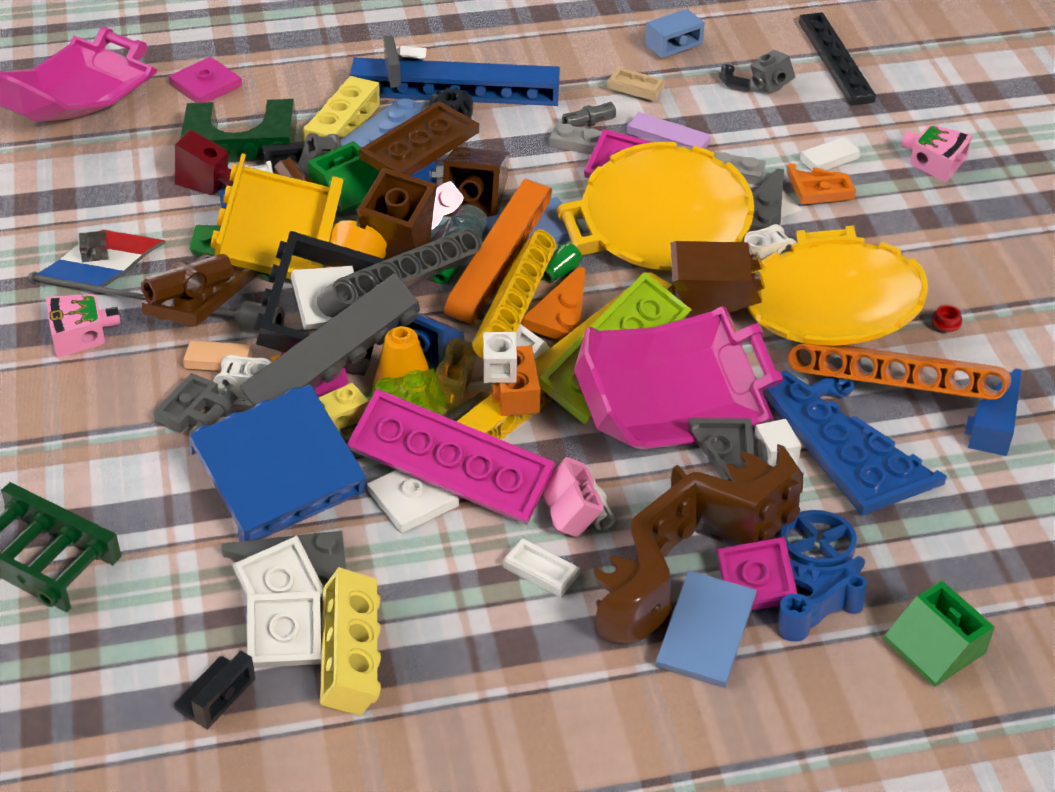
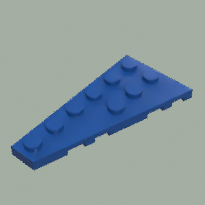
[762,370,947,516]

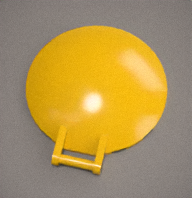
[556,142,754,271]
[747,225,928,346]

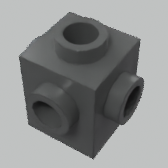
[750,50,796,93]

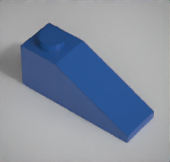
[964,368,1022,456]

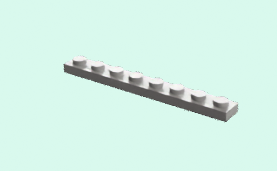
[549,123,766,186]

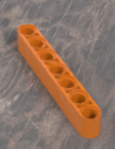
[444,178,552,325]
[788,343,1012,400]

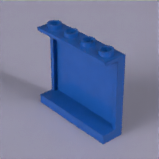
[189,384,367,541]

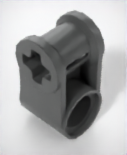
[298,133,341,178]

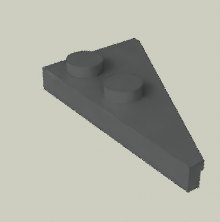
[749,168,784,232]
[688,418,754,481]
[222,531,346,581]

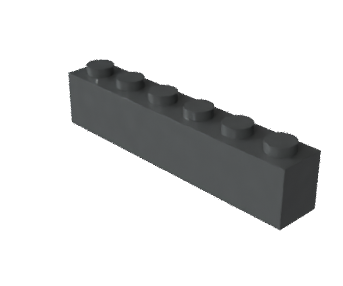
[240,273,420,407]

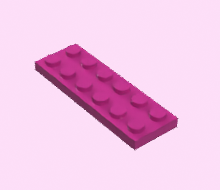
[347,389,556,525]

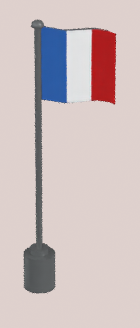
[29,229,285,333]

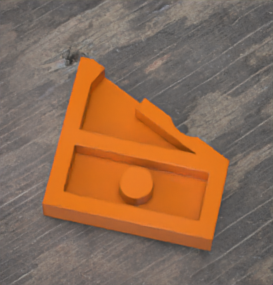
[786,163,856,205]

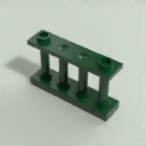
[0,482,122,613]

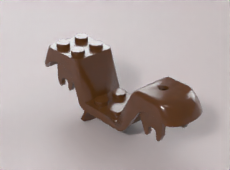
[594,444,804,644]

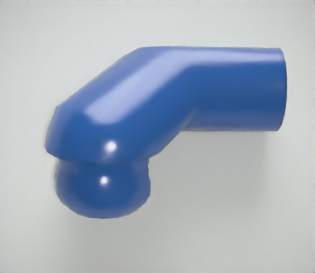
[810,376,854,398]

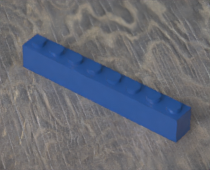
[350,57,560,106]

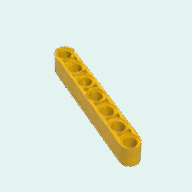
[472,229,556,360]

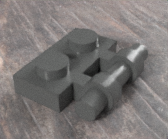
[153,373,237,434]

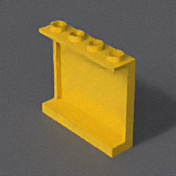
[210,154,344,279]

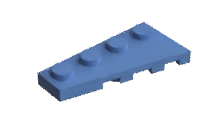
[340,99,423,147]

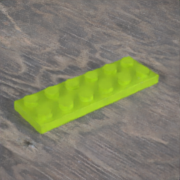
[538,272,691,425]

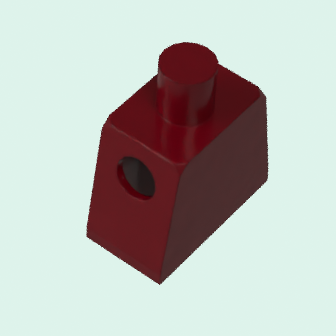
[175,130,233,195]

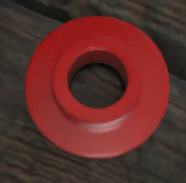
[931,305,963,332]

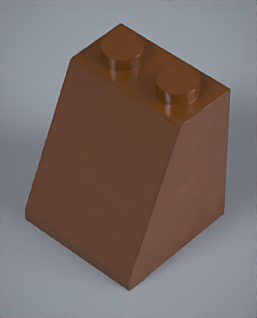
[443,147,509,220]
[357,167,437,260]
[670,241,765,317]

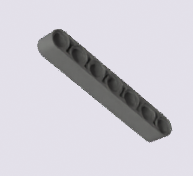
[317,228,482,318]

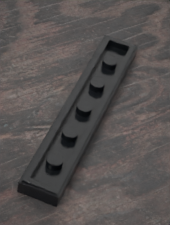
[799,12,876,106]

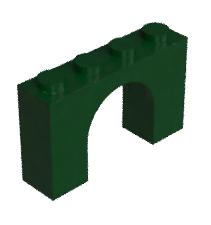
[180,98,297,162]

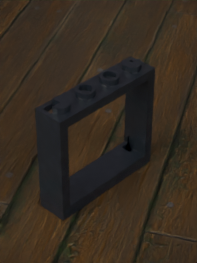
[254,231,386,376]

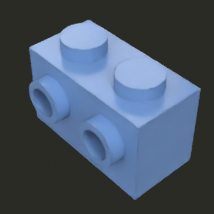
[645,9,705,58]

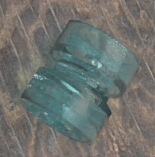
[444,205,488,258]

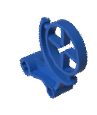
[778,510,867,642]

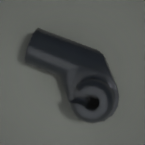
[719,64,751,92]

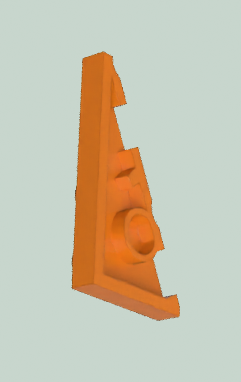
[521,266,586,341]

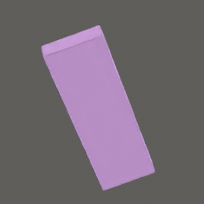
[627,112,711,149]

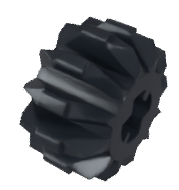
[429,87,473,119]

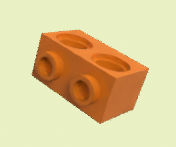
[492,345,540,416]

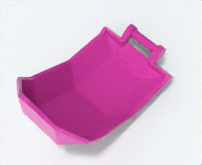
[0,26,158,122]
[574,306,784,450]

